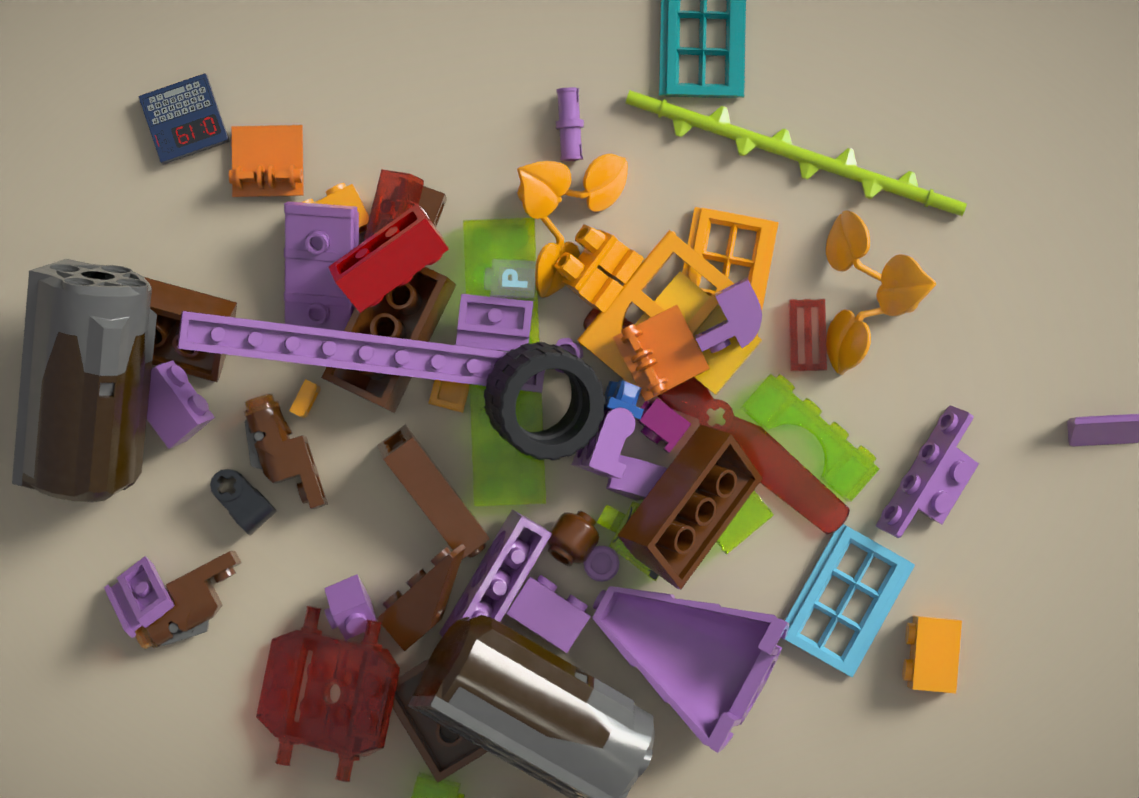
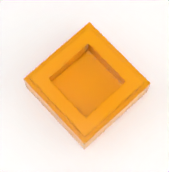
[289,379,321,419]
[428,380,471,413]

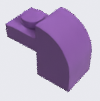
[695,277,762,353]

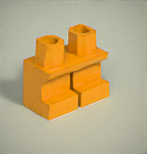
[554,225,644,313]

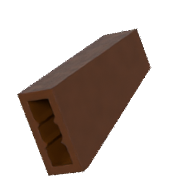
[377,424,490,560]

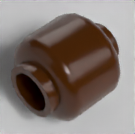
[547,511,600,566]

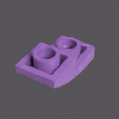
[606,455,667,501]

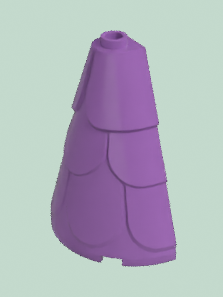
[592,586,789,753]

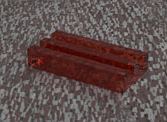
[788,299,827,372]

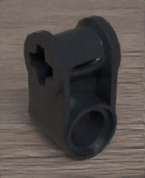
[210,469,277,536]

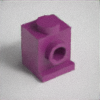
[637,398,691,454]

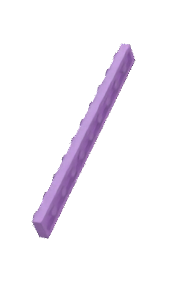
[177,311,545,393]

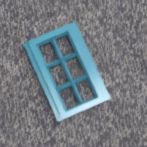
[784,522,915,678]

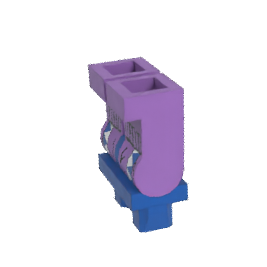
[571,380,644,479]

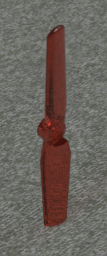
[583,308,850,534]

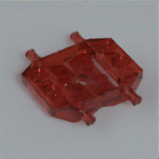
[256,606,400,782]

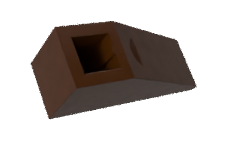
[376,544,466,651]

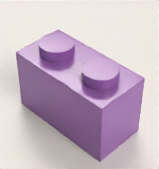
[147,360,215,449]
[506,575,591,653]

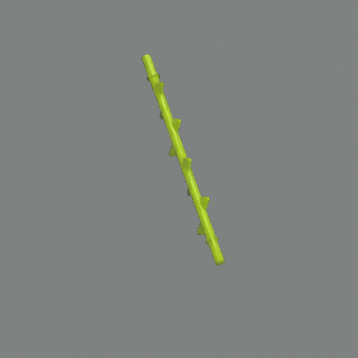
[625,90,967,217]

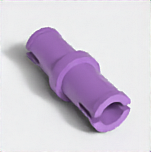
[556,87,584,161]

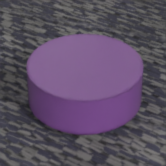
[584,546,620,582]

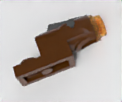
[244,394,328,509]
[135,551,241,650]

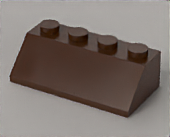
[321,267,456,413]
[144,277,237,382]
[617,424,763,590]

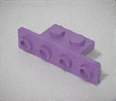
[876,405,979,538]

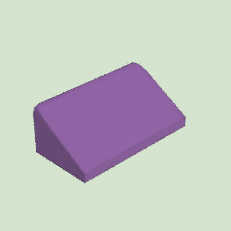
[1067,414,1139,446]

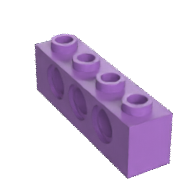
[439,509,552,637]

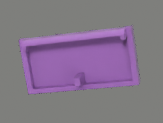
[284,201,359,331]

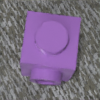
[324,574,379,640]

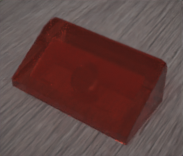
[364,169,424,239]

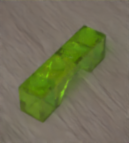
[740,374,880,502]

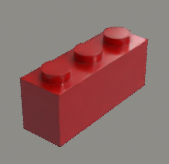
[329,204,449,313]

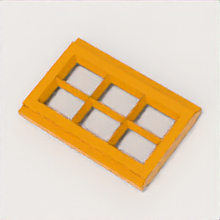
[682,207,779,336]

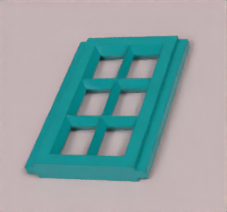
[659,0,746,98]

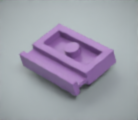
[456,294,533,352]
[104,556,174,638]

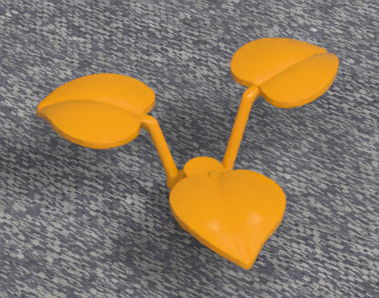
[517,154,628,298]
[826,210,936,375]

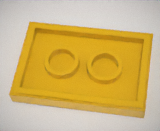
[634,271,762,395]

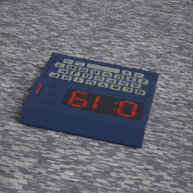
[138,73,230,164]

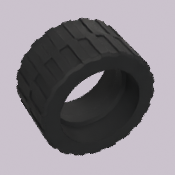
[483,342,605,461]

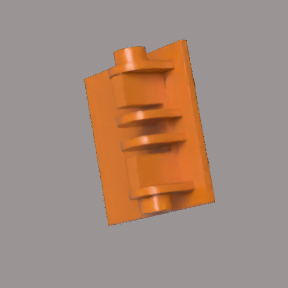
[229,125,304,197]
[613,305,710,402]

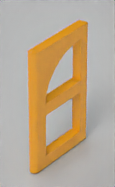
[577,230,735,386]

